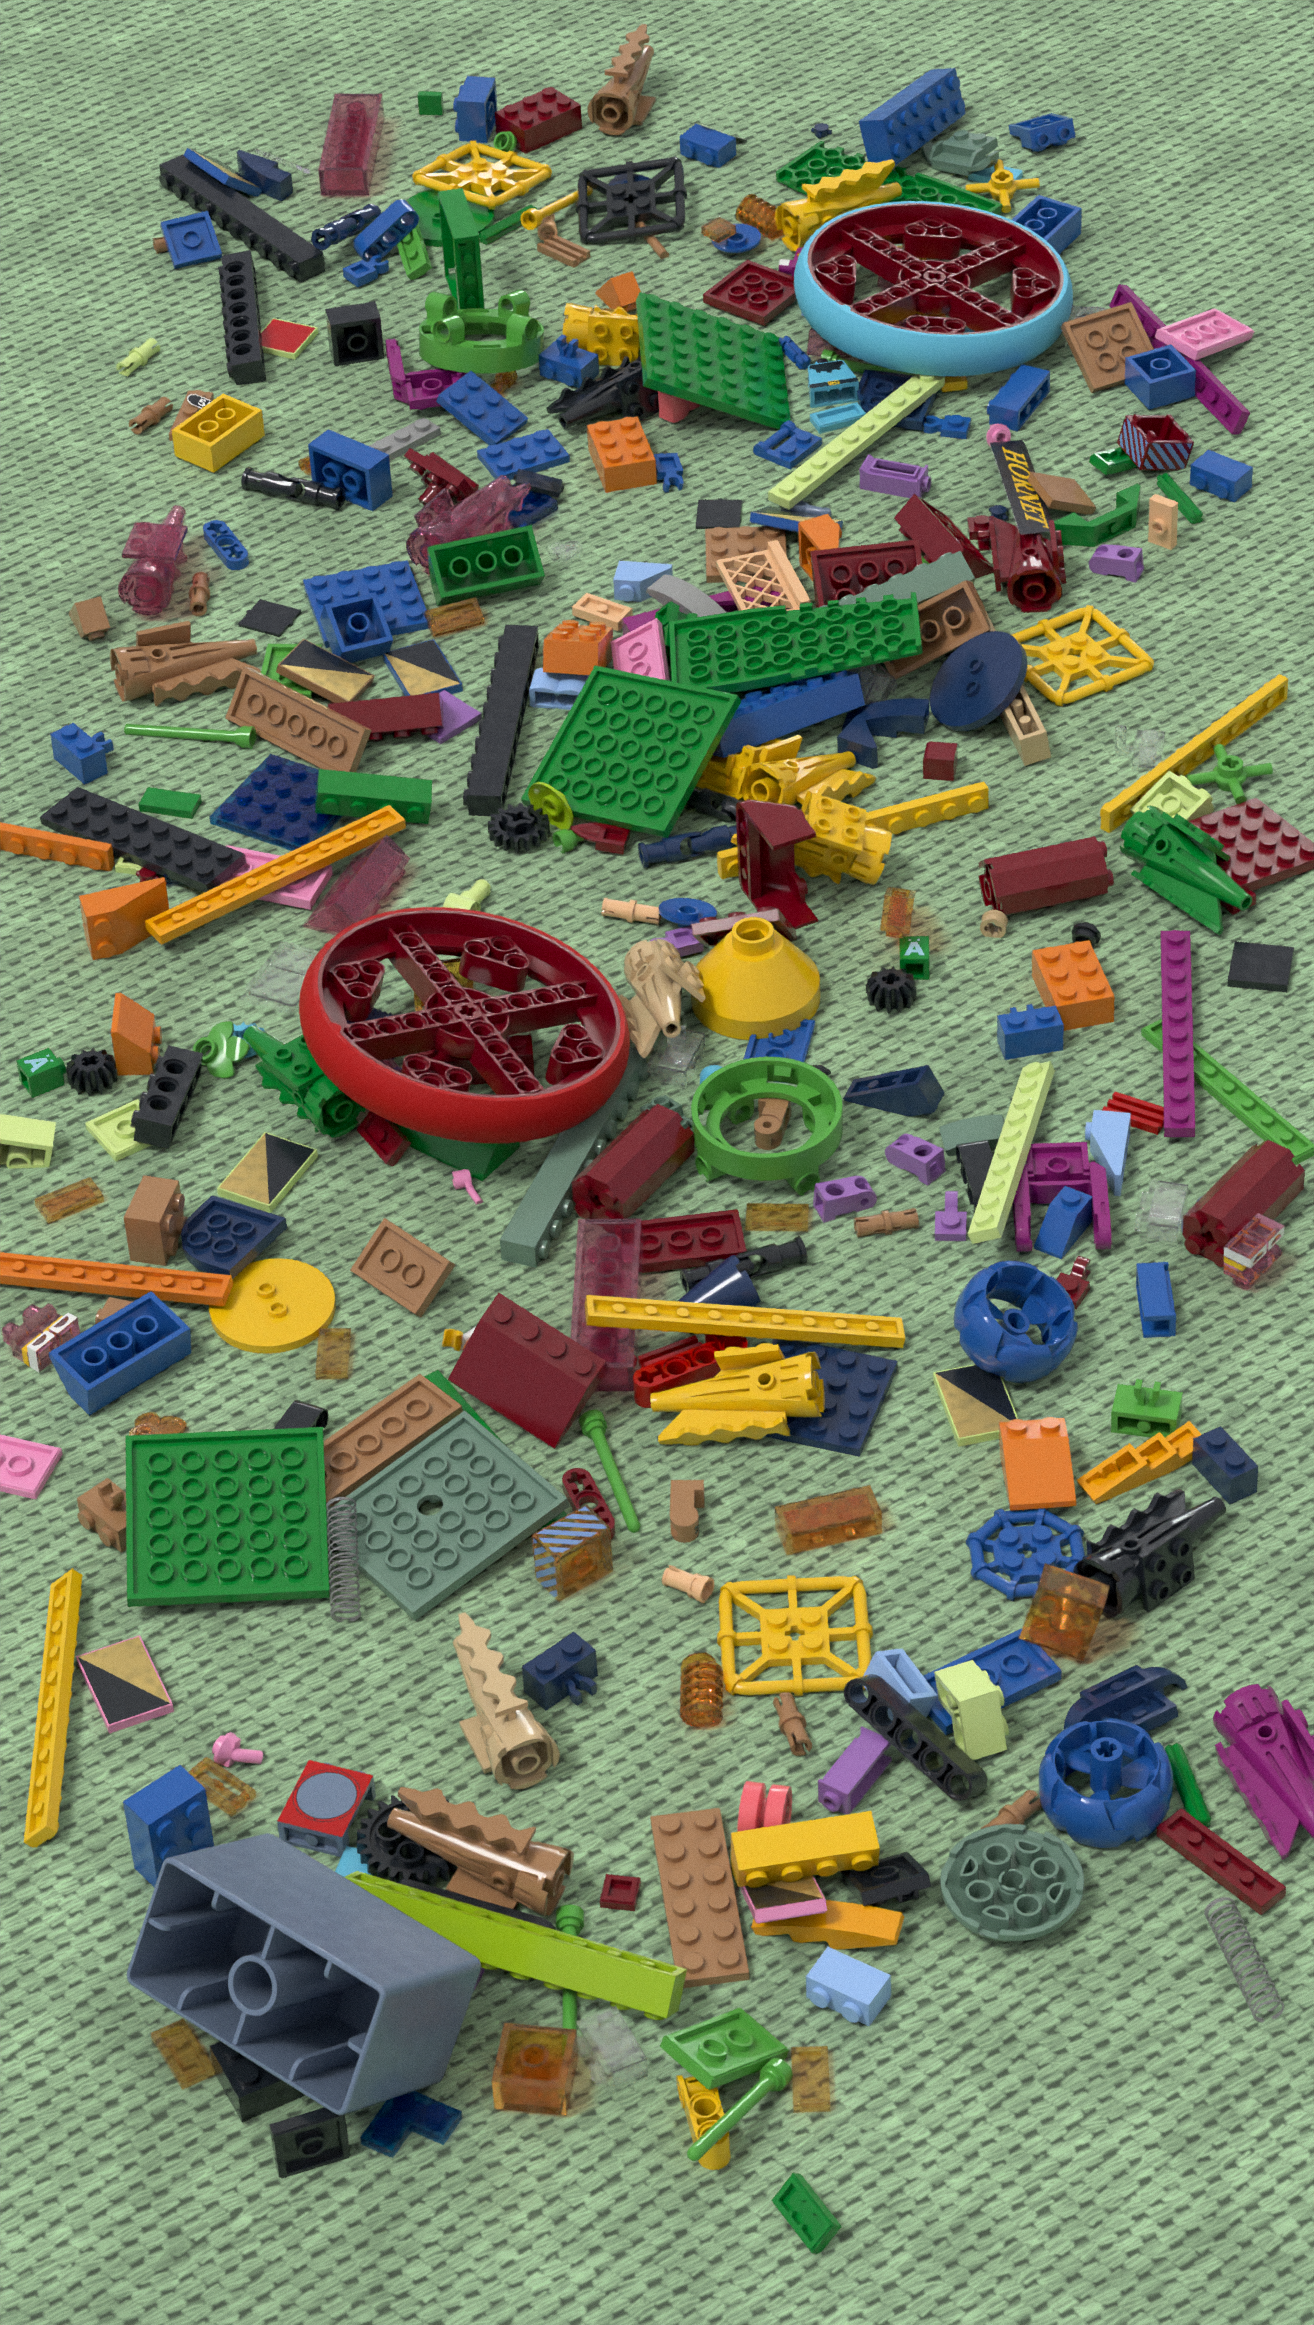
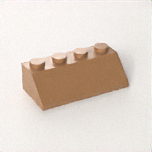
[884,580,991,681]

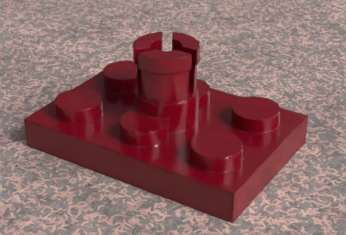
[404,448,486,512]

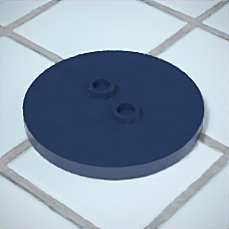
[930,631,1027,731]

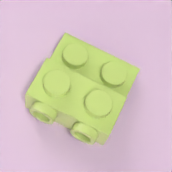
[1130,770,1215,821]

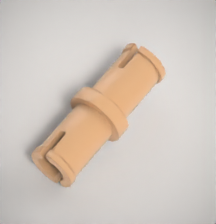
[601,898,662,925]

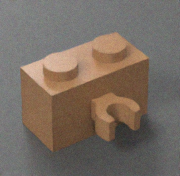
[77,1478,126,1553]

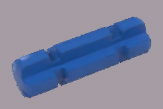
[779,336,811,370]

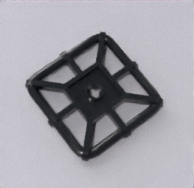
[576,157,687,245]

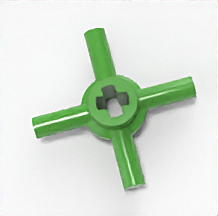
[1187,744,1273,804]

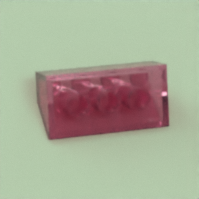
[302,834,410,935]

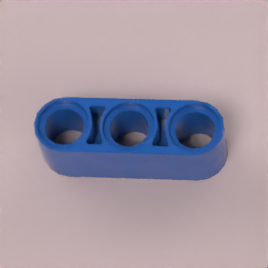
[353,199,419,262]

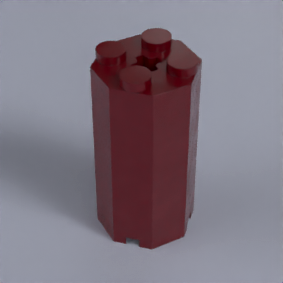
[978,836,1114,916]
[572,1104,695,1230]
[1182,1140,1305,1267]

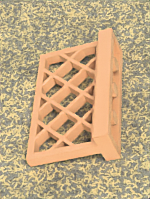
[716,540,811,611]

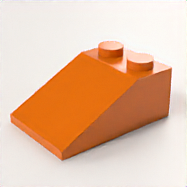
[798,514,842,581]
[79,877,169,960]
[999,1417,1076,1511]

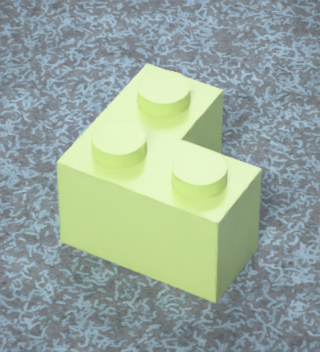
[934,1660,1009,1760]

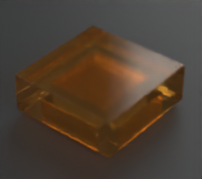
[701,217,736,243]

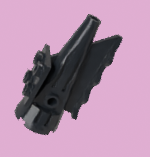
[546,355,659,429]
[1073,1489,1226,1618]

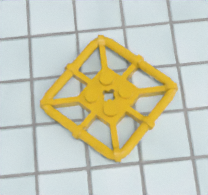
[412,141,552,210]
[1012,605,1154,707]
[717,1575,873,1697]

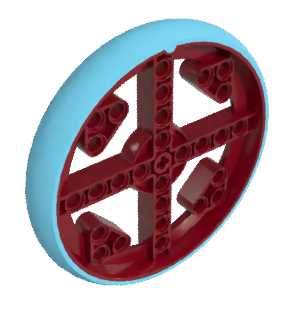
[794,201,1073,376]

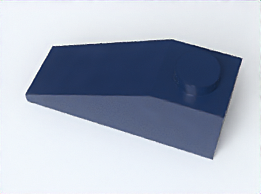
[843,1065,945,1117]

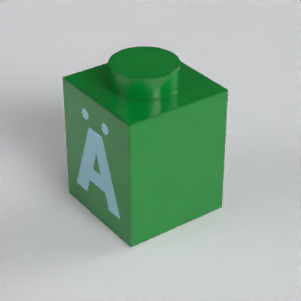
[899,936,930,980]
[16,1048,66,1098]

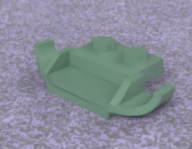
[920,130,999,176]

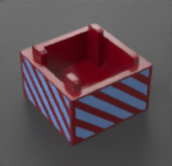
[1117,414,1194,470]

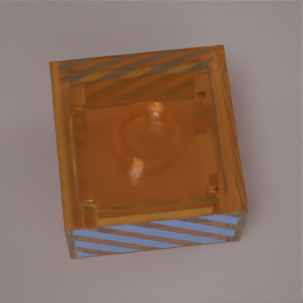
[532,1504,613,1602]

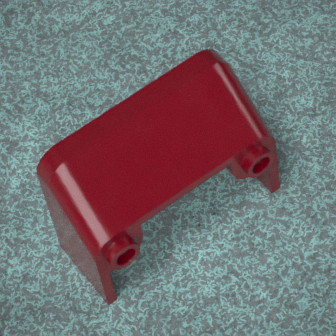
[736,799,818,929]

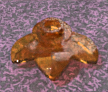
[129,1412,187,1435]

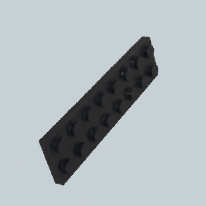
[40,787,246,892]

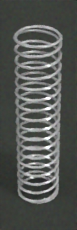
[326,1497,361,1622]
[1204,1897,1284,2022]

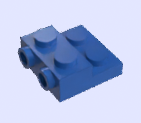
[1009,113,1075,152]

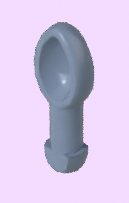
[783,500,832,517]

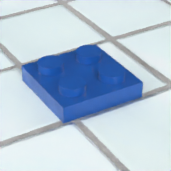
[160,211,222,269]

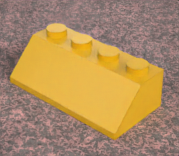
[731,1811,880,1888]

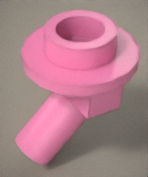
[986,424,1011,447]
[212,1732,263,1767]

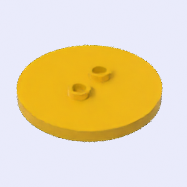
[209,1258,336,1354]

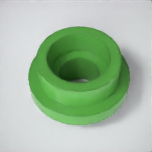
[493,131,517,152]

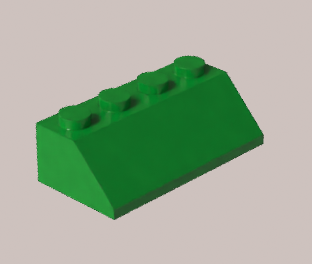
[427,525,545,607]
[393,1122,520,1181]

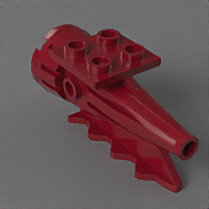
[988,517,1066,613]

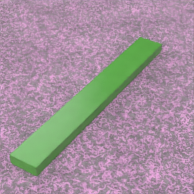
[1141,1019,1314,1165]

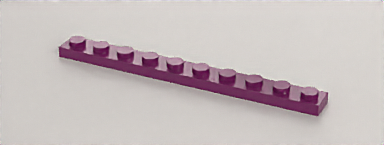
[1109,284,1250,435]
[1160,930,1195,1137]

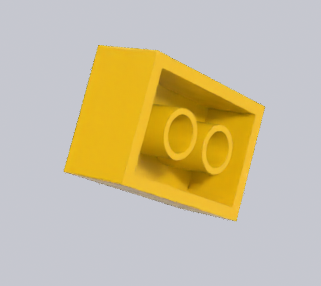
[172,394,265,473]

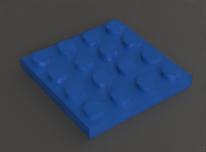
[303,560,431,648]

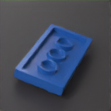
[923,1627,1062,1736]

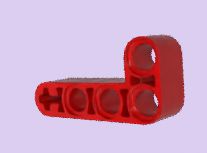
[633,1334,748,1408]

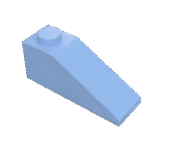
[1085,1110,1131,1196]

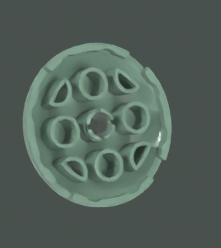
[940,1824,1084,1942]

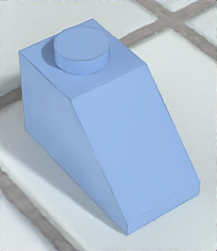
[613,561,673,602]

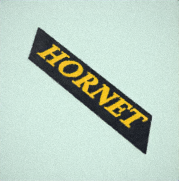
[990,440,1051,535]

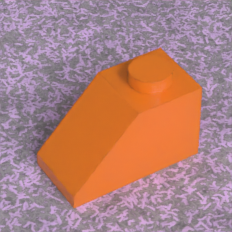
[595,271,641,313]

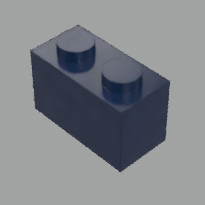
[1192,1426,1258,1505]

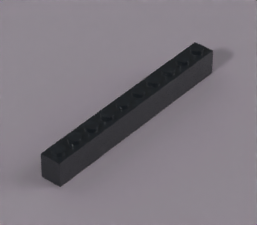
[159,155,325,282]
[463,625,539,816]

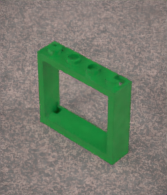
[438,188,485,310]

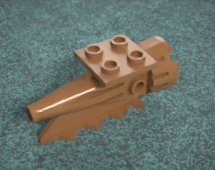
[588,24,656,135]
[110,621,261,706]
[387,1787,574,1917]

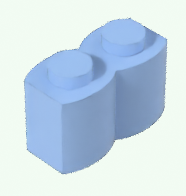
[529,668,589,710]

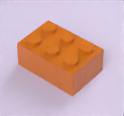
[587,416,657,493]
[543,620,613,675]
[1032,940,1115,1031]

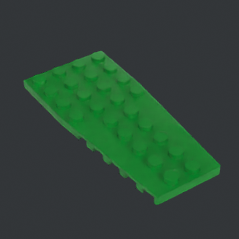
[776,141,1002,215]
[669,592,923,693]

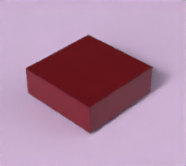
[599,1874,641,1911]

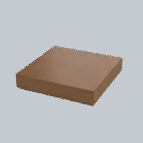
[1027,472,1096,515]

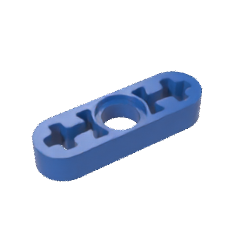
[203,520,249,570]

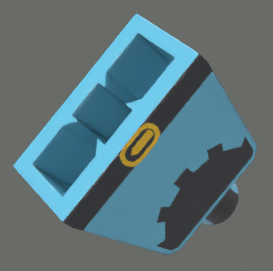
[808,358,859,408]

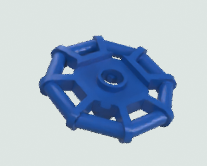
[966,1508,1085,1601]

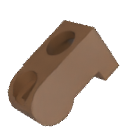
[754,1098,791,1150]
[670,1480,705,1543]

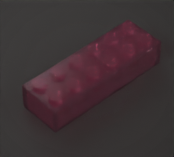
[318,94,384,196]
[570,1219,644,1392]

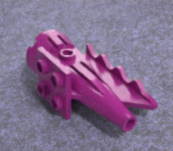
[1213,1684,1314,1860]

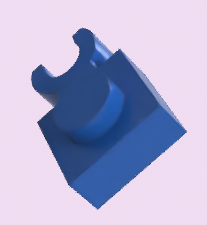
[343,255,389,287]
[923,415,971,439]
[653,453,684,493]

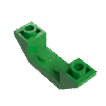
[1054,483,1141,547]

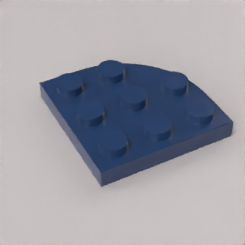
[857,369,939,430]
[181,1195,288,1280]

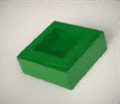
[417,91,444,115]

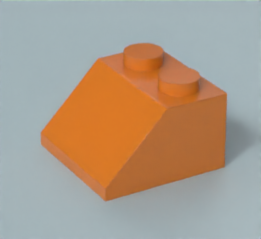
[111,993,162,1076]

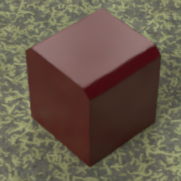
[923,741,958,781]

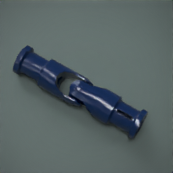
[311,204,382,251]
[638,825,737,868]

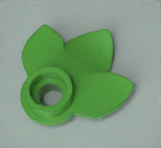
[193,1021,250,1078]

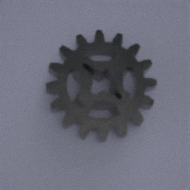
[488,803,550,852]

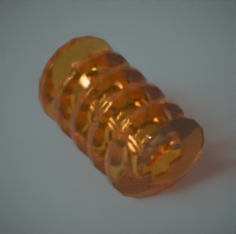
[735,194,784,240]
[680,1652,723,1727]

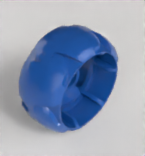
[954,1261,1078,1383]
[1039,1718,1173,1848]

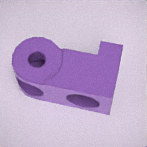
[1089,544,1144,583]
[885,1133,946,1186]
[813,1176,877,1223]

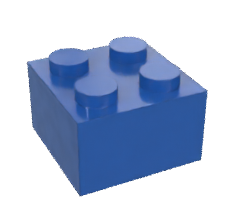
[453,76,498,143]
[1125,345,1196,410]
[320,592,393,663]

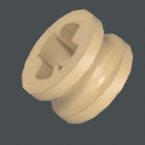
[980,910,1008,938]

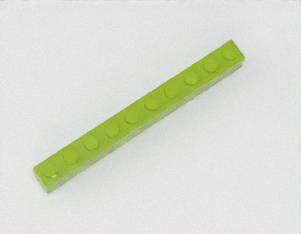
[345,1871,687,2020]

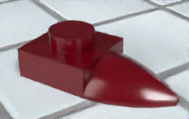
[571,823,630,855]

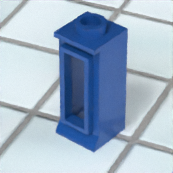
[1136,1262,1176,1338]

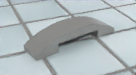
[646,574,727,617]

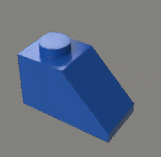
[1034,1186,1092,1259]

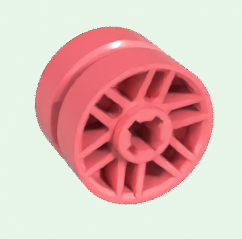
[737,1781,792,1832]

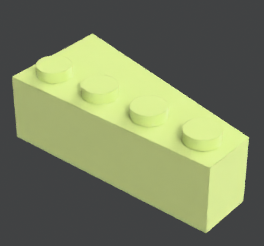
[0,1114,56,1169]

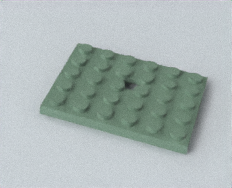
[326,1410,569,1621]

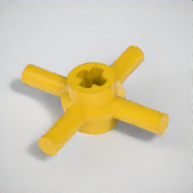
[965,159,1040,213]

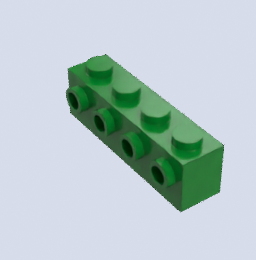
[315,769,432,824]

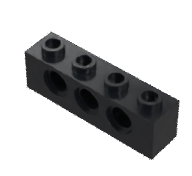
[130,1045,203,1149]

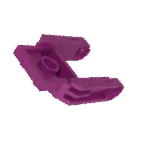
[385,339,467,410]
[1012,1142,1112,1252]

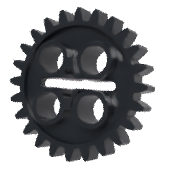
[357,1795,458,1887]

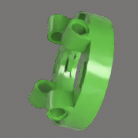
[419,290,544,374]
[691,1057,843,1196]

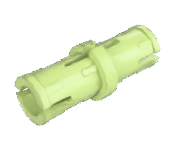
[116,338,160,376]

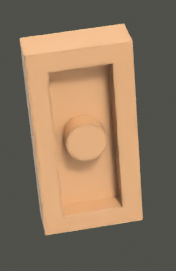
[1148,494,1178,550]
[572,593,633,631]

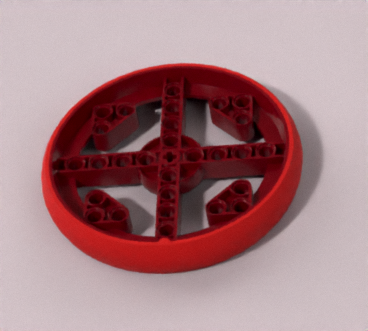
[299,907,630,1143]

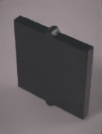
[513,469,564,498]
[696,498,742,529]
[238,599,301,637]

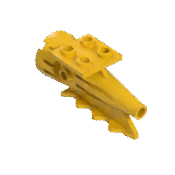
[775,160,902,251]
[562,303,640,366]
[737,735,876,815]
[731,792,892,885]
[650,1343,825,1446]

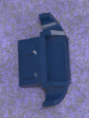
[1064,1665,1188,1732]

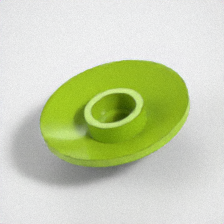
[528,782,574,830]

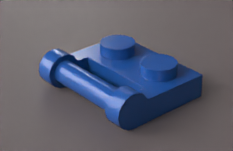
[753,420,822,470]

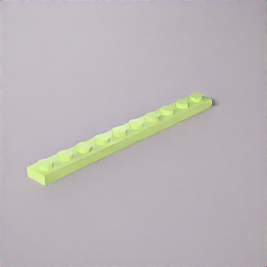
[768,374,945,510]
[968,1061,1055,1244]

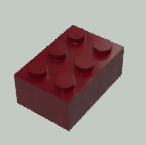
[495,87,582,154]

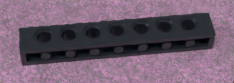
[218,250,266,385]

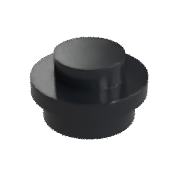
[1071,922,1101,947]

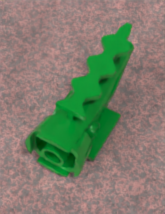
[1120,806,1252,935]
[243,1025,366,1138]

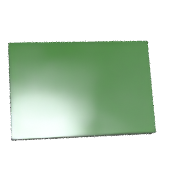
[660,2008,789,2090]

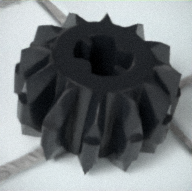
[866,966,916,1015]
[66,1047,118,1096]

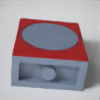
[277,1760,376,1857]

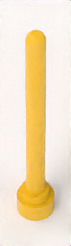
[520,186,593,230]

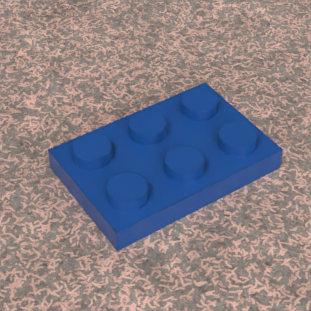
[436,371,528,446]
[477,429,570,484]

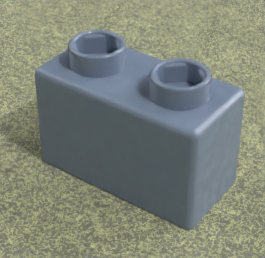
[127,1833,481,2115]

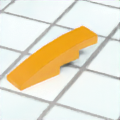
[1076,1421,1202,1504]
[751,1900,904,1950]

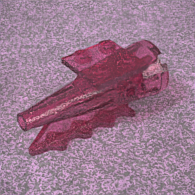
[406,475,531,575]
[118,505,188,615]

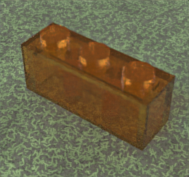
[880,887,916,938]
[775,1485,882,1556]

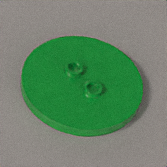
[407,189,495,247]

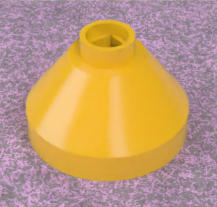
[691,917,820,1040]

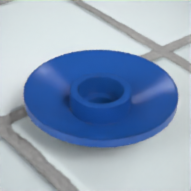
[712,224,761,253]
[659,898,717,928]

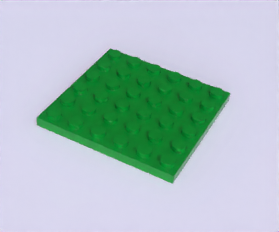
[636,292,791,430]
[521,665,741,838]
[125,1427,330,1607]

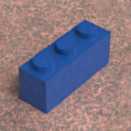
[987,364,1050,432]

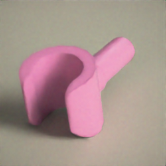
[452,1169,483,1205]

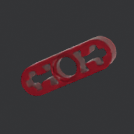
[562,1468,615,1543]

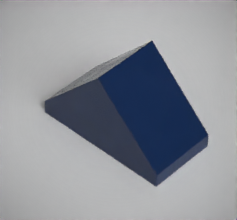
[837,714,878,769]

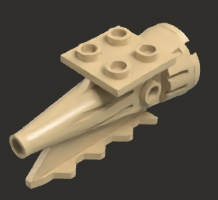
[619,939,706,1058]
[453,1612,560,1789]

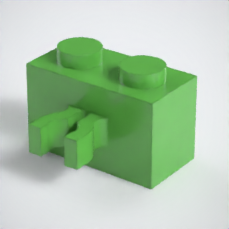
[1111,1379,1183,1438]

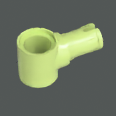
[443,879,491,911]

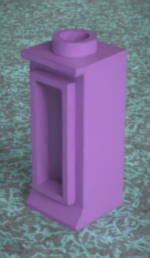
[859,454,932,498]
[818,1726,892,1815]

